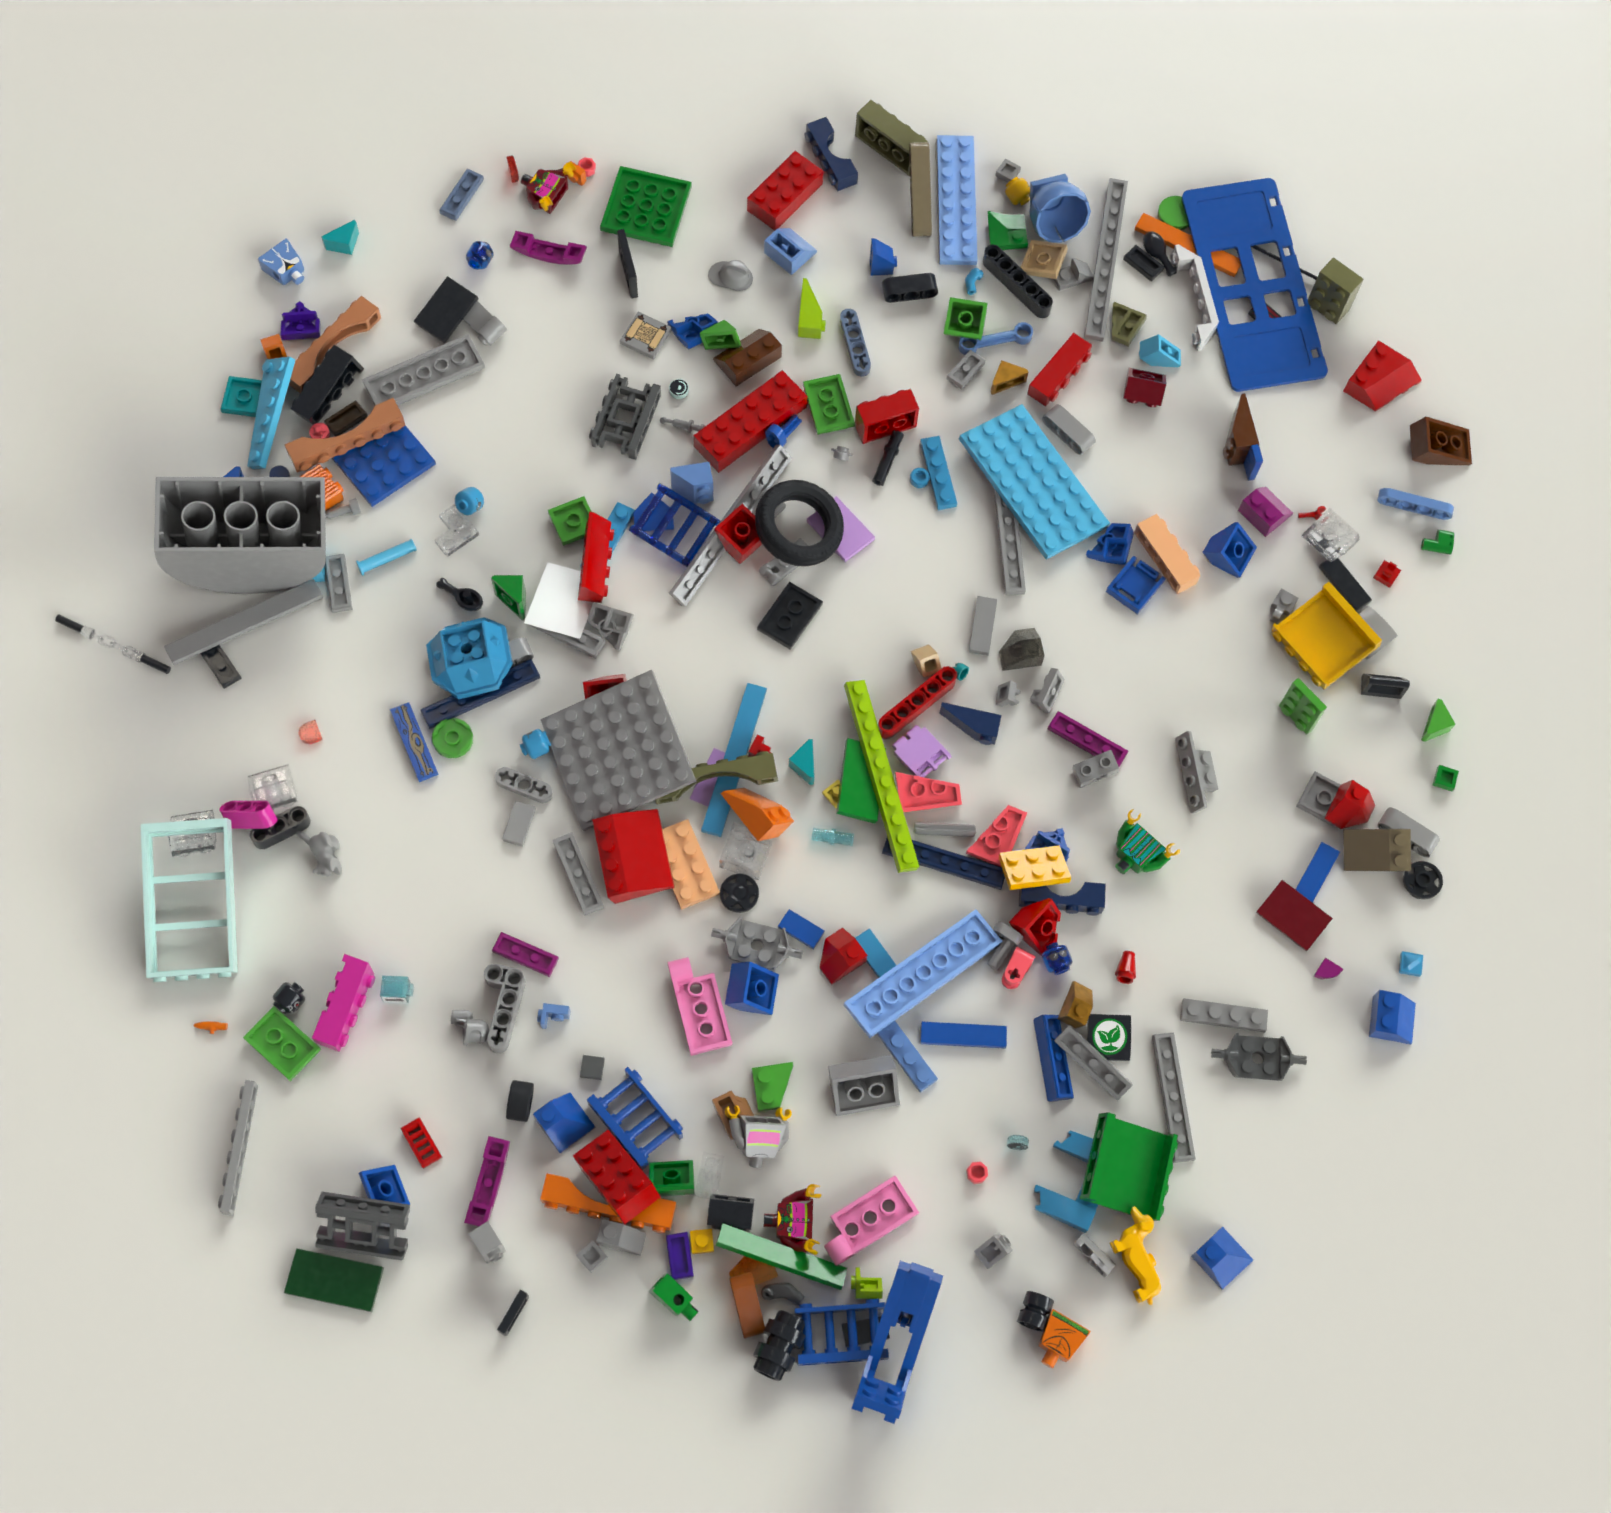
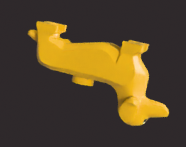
[1109,1206,1161,1305]

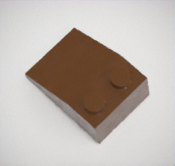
[1223,393,1259,466]
[1410,416,1472,466]

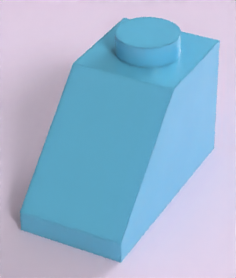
[1139,334,1181,367]

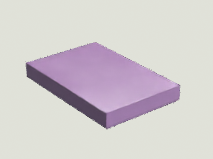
[807,496,875,562]

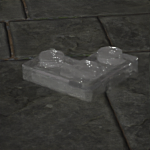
[435,504,479,557]

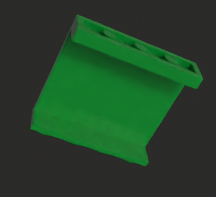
[1080,1112,1178,1221]

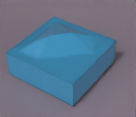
[1399,951,1423,977]

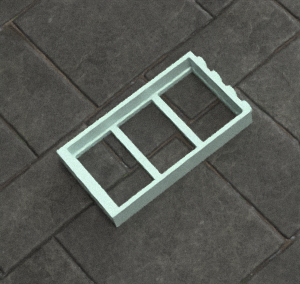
[141,818,238,982]

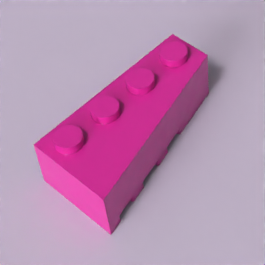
[312,954,375,1052]

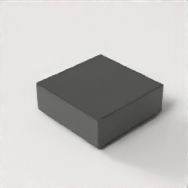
[580,1055,605,1080]

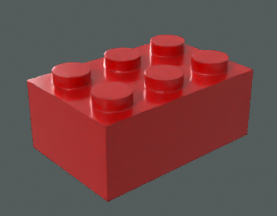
[855,389,919,444]

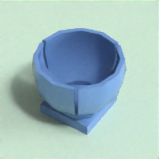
[1029,174,1091,243]

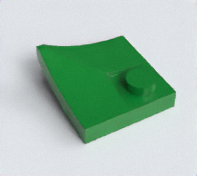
[987,211,1028,250]

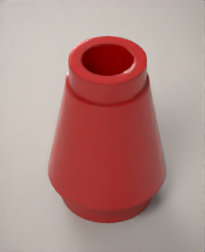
[1115,951,1136,984]

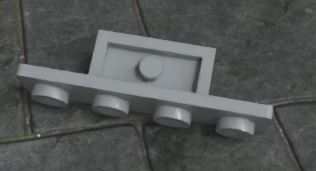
[1175,731,1218,813]

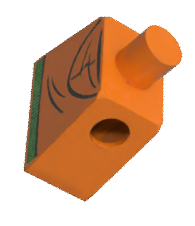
[1039,1309,1090,1369]

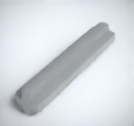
[914,822,976,837]

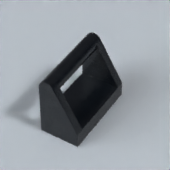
[1361,673,1410,699]

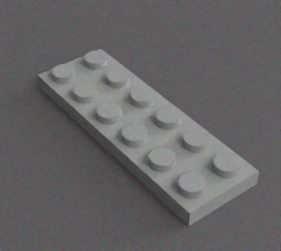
[362,334,485,406]

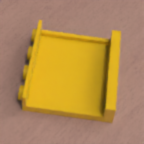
[1272,582,1382,690]

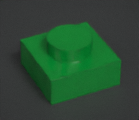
[1433,765,1459,792]

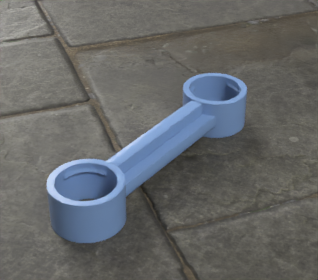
[959,322,1033,355]

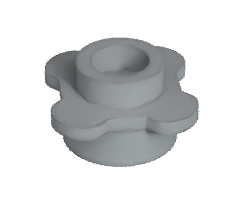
[831,446,853,461]

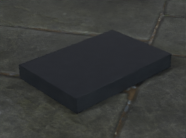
[617,229,638,298]
[414,276,479,343]
[757,581,823,650]

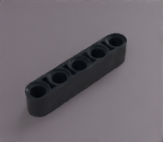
[983,244,1053,318]

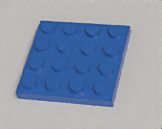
[332,426,436,507]

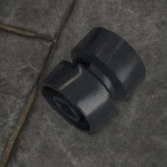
[1017,1291,1054,1332]

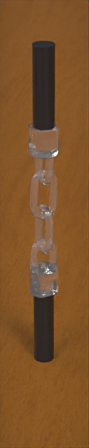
[55,614,171,674]

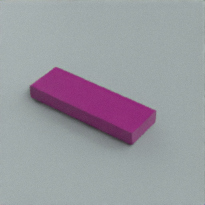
[492,932,559,977]

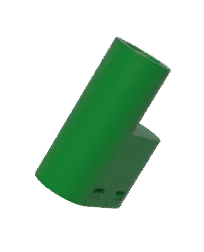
[1421,529,1455,555]

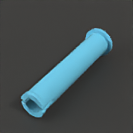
[356,539,417,576]

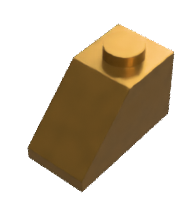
[1057,981,1093,1029]

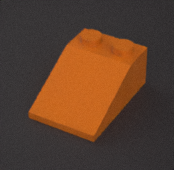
[721,788,794,841]

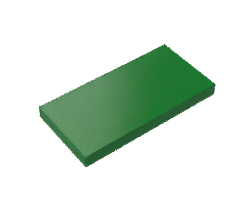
[836,738,886,824]

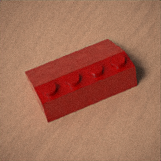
[592,809,675,904]

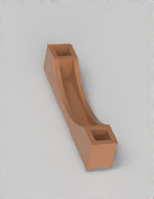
[289,296,381,394]
[285,398,406,473]

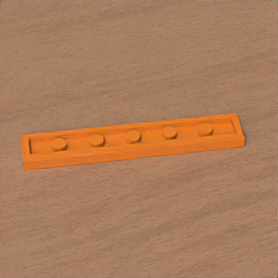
[1134,213,1241,278]

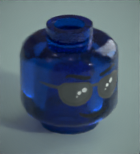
[466,241,494,270]
[1042,942,1073,975]

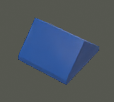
[359,1165,410,1205]

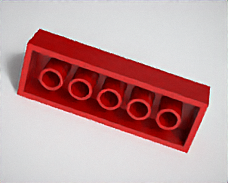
[693,370,808,473]

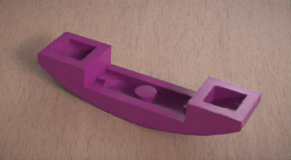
[510,231,587,265]
[464,1136,510,1227]

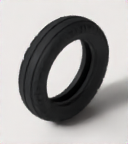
[755,480,844,566]

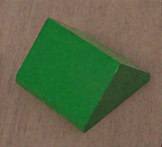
[491,575,526,621]
[649,1160,695,1197]

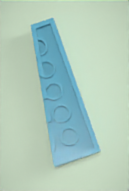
[247,357,295,469]

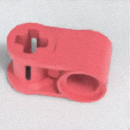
[1002,946,1036,989]

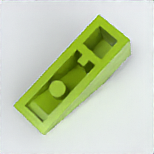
[798,278,826,339]

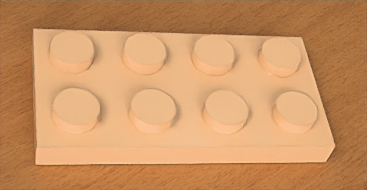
[662,819,720,910]

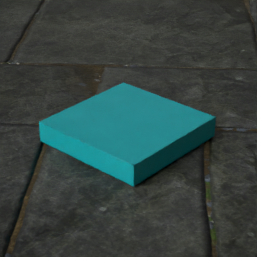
[220,376,262,417]

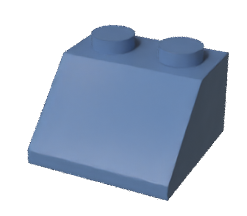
[670,462,714,504]

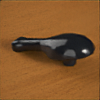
[1143,231,1177,277]
[436,578,483,611]

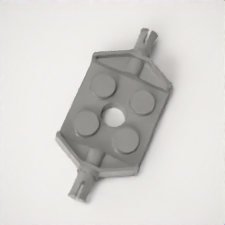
[711,917,803,970]

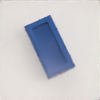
[1243,444,1263,481]
[778,909,825,950]

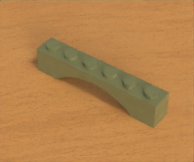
[655,751,778,804]

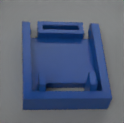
[1106,556,1166,615]

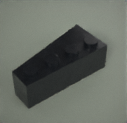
[290,345,364,425]

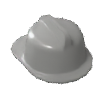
[708,260,753,291]

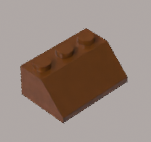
[713,329,782,386]

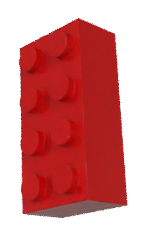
[747,151,824,231]
[573,1130,661,1225]

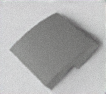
[1359,606,1398,660]

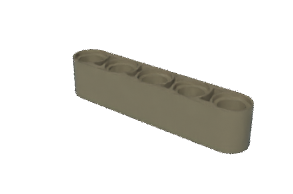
[909,142,932,237]

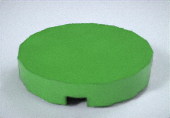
[1158,196,1189,230]
[432,718,473,758]

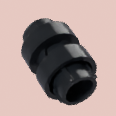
[753,1310,806,1381]

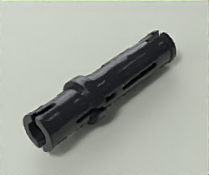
[872,430,904,486]

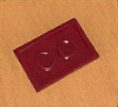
[1256,880,1333,952]

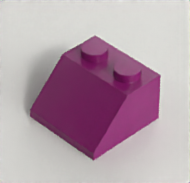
[1238,487,1293,537]

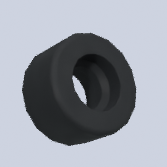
[506,1080,534,1122]

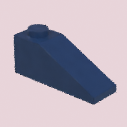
[939,702,1002,745]

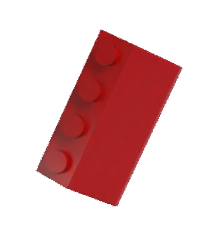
[578,511,614,603]

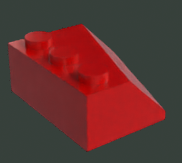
[1343,340,1422,412]

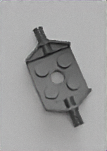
[1211,1033,1307,1081]

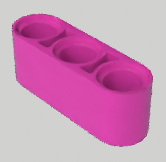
[219,801,278,829]

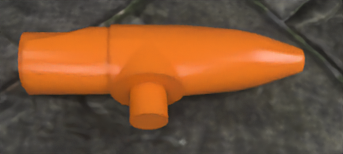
[194,1021,228,1034]

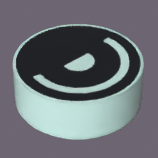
[669,379,689,399]

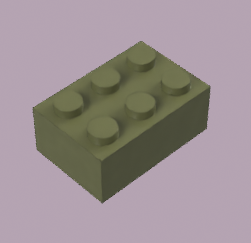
[1308,257,1364,324]

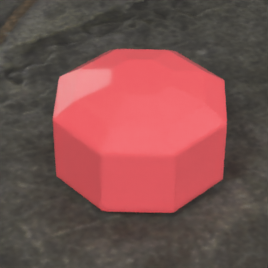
[578,157,596,177]
[966,1162,988,1184]

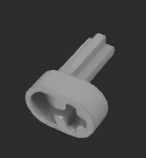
[987,921,1023,971]

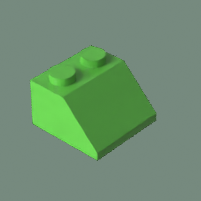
[944,297,988,340]

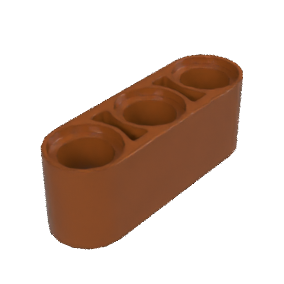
[729,1272,765,1339]

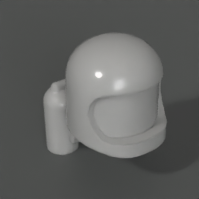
[451,1010,489,1045]

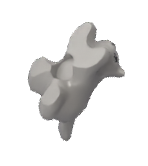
[296,831,342,877]

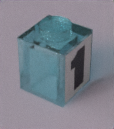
[380,975,414,1003]

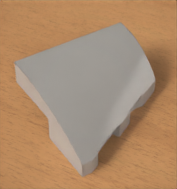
[587,602,634,650]
[1074,1234,1116,1277]

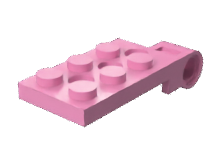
[667,957,732,1056]
[824,1176,919,1266]

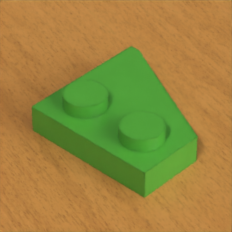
[752,1062,793,1112]

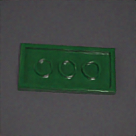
[284,1248,384,1312]

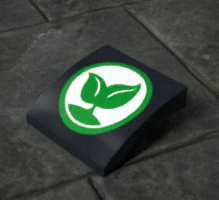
[1087,1014,1131,1061]

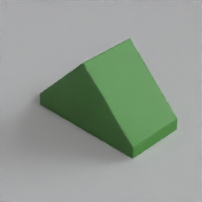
[700,320,741,350]
[1421,698,1455,742]

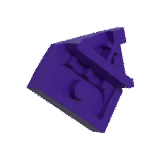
[281,301,321,340]

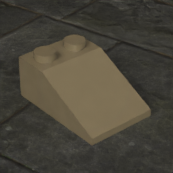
[1343,829,1411,871]

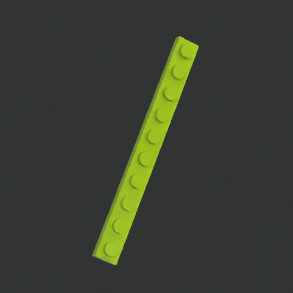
[844,680,919,873]

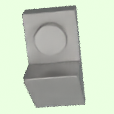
[1054,258,1094,291]

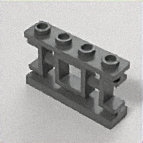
[589,373,661,460]
[315,1192,410,1260]

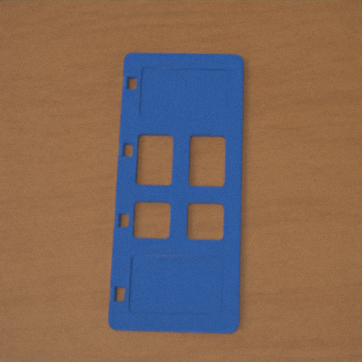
[1182,178,1328,392]

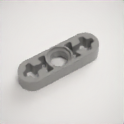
[495,767,552,803]

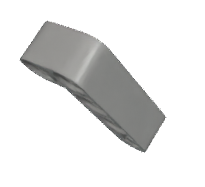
[484,964,525,1053]

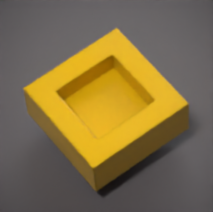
[690,1229,714,1254]

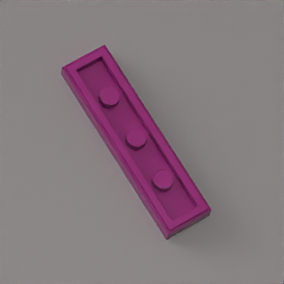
[1047,711,1129,767]

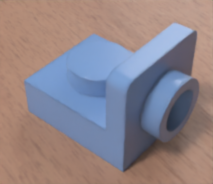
[537,1003,571,1029]

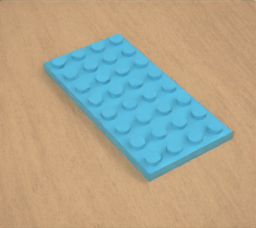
[959,404,1110,560]

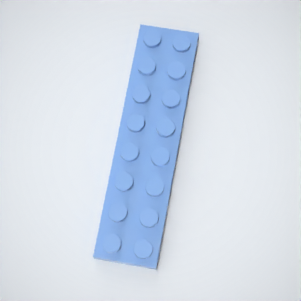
[937,135,977,265]
[844,909,1002,1038]

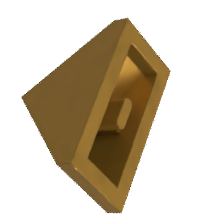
[991,360,1029,395]

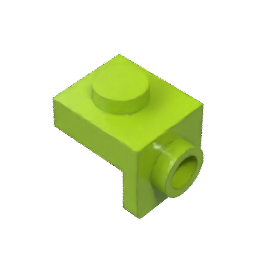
[851,1267,883,1299]

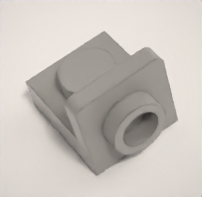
[974,1233,1013,1269]

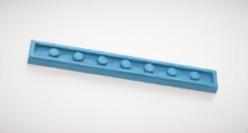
[701,683,767,837]

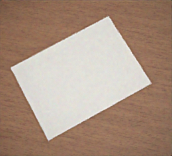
[524,562,593,639]

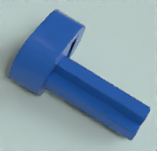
[765,415,802,448]

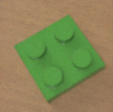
[548,496,591,546]

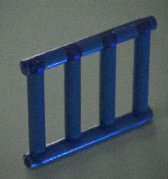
[629,483,721,567]

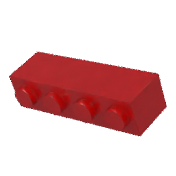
[1027,333,1092,407]

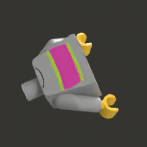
[725,1105,792,1168]

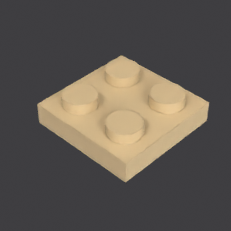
[1021,240,1068,279]

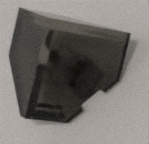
[999,628,1045,671]

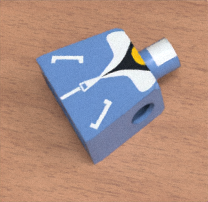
[258,238,304,285]

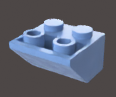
[764,228,817,275]

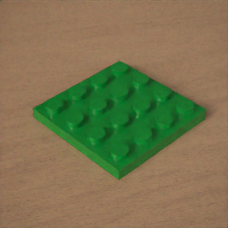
[600,166,692,247]

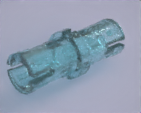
[812,827,854,846]

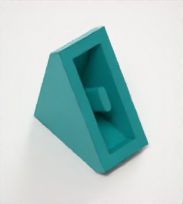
[321,220,359,255]
[789,739,815,785]

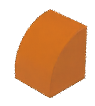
[260,334,287,359]

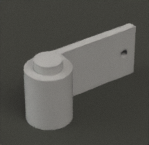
[464,301,507,345]

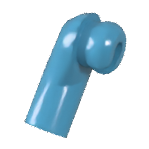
[965,268,983,295]

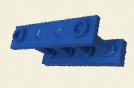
[587,1067,683,1170]
[794,1299,889,1366]

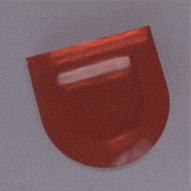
[298,720,323,744]

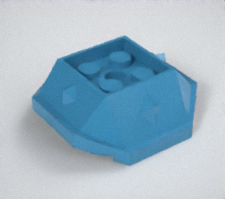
[426,617,513,699]

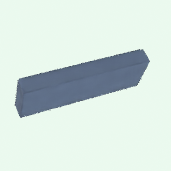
[439,168,484,221]

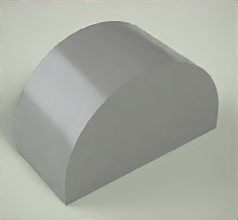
[154,477,326,594]

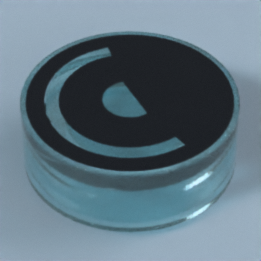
[1007,1135,1029,1150]

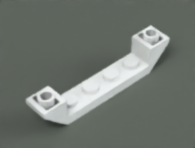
[1170,244,1219,351]

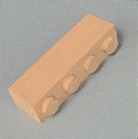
[1134,514,1200,594]

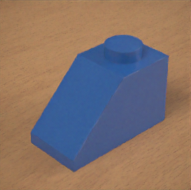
[869,238,897,276]

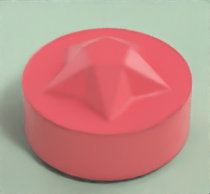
[309,423,330,439]

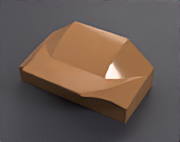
[712,1090,754,1140]

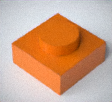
[567,161,586,186]

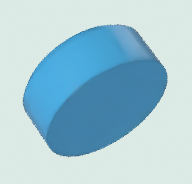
[910,468,930,488]

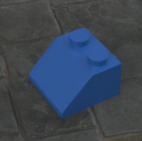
[725,961,779,1015]
[1369,990,1416,1045]

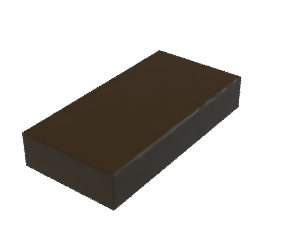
[324,400,368,437]

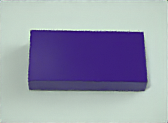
[666,1232,694,1280]

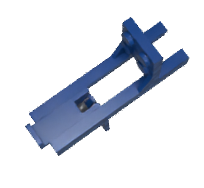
[851,1260,943,1424]

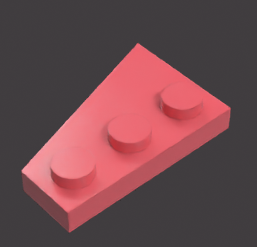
[895,772,962,812]
[966,805,1027,867]

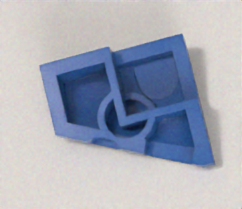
[667,313,718,350]
[1086,523,1134,565]

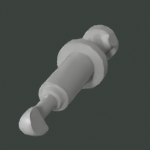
[660,417,705,433]

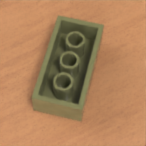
[855,100,928,176]

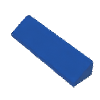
[1033,1015,1074,1102]

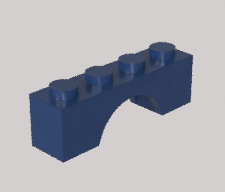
[804,117,858,191]
[1019,882,1106,916]

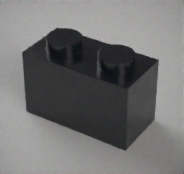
[707,1194,755,1231]

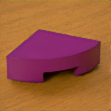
[1314,957,1343,979]

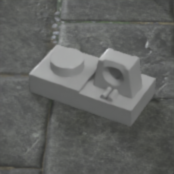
[1030,668,1065,713]

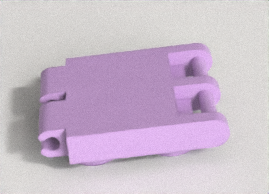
[892,725,952,777]

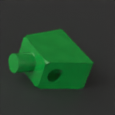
[648,1273,699,1321]

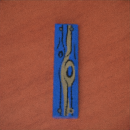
[390,702,439,782]

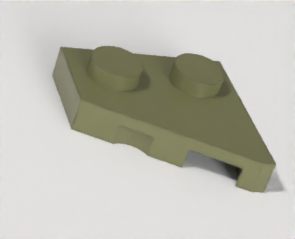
[1112,302,1147,347]

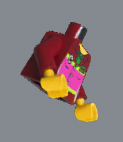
[521,162,576,214]
[763,1184,821,1255]

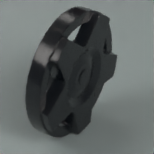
[1403,861,1443,899]
[720,873,759,913]

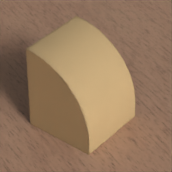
[911,644,941,677]

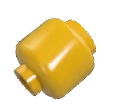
[1005,177,1030,206]

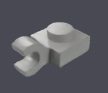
[1270,588,1299,624]

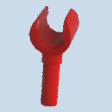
[1298,506,1327,521]

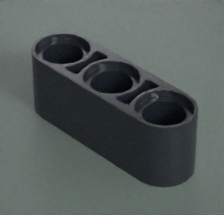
[882,273,939,303]
[250,806,311,849]

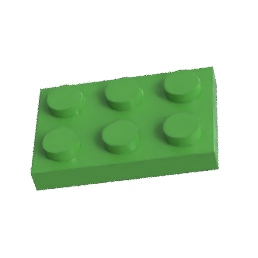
[803,374,855,435]
[1279,678,1327,734]
[243,1006,321,1081]

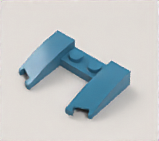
[1034,1130,1098,1233]

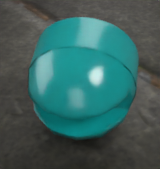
[952,663,969,681]

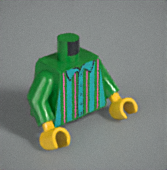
[1115,809,1180,874]

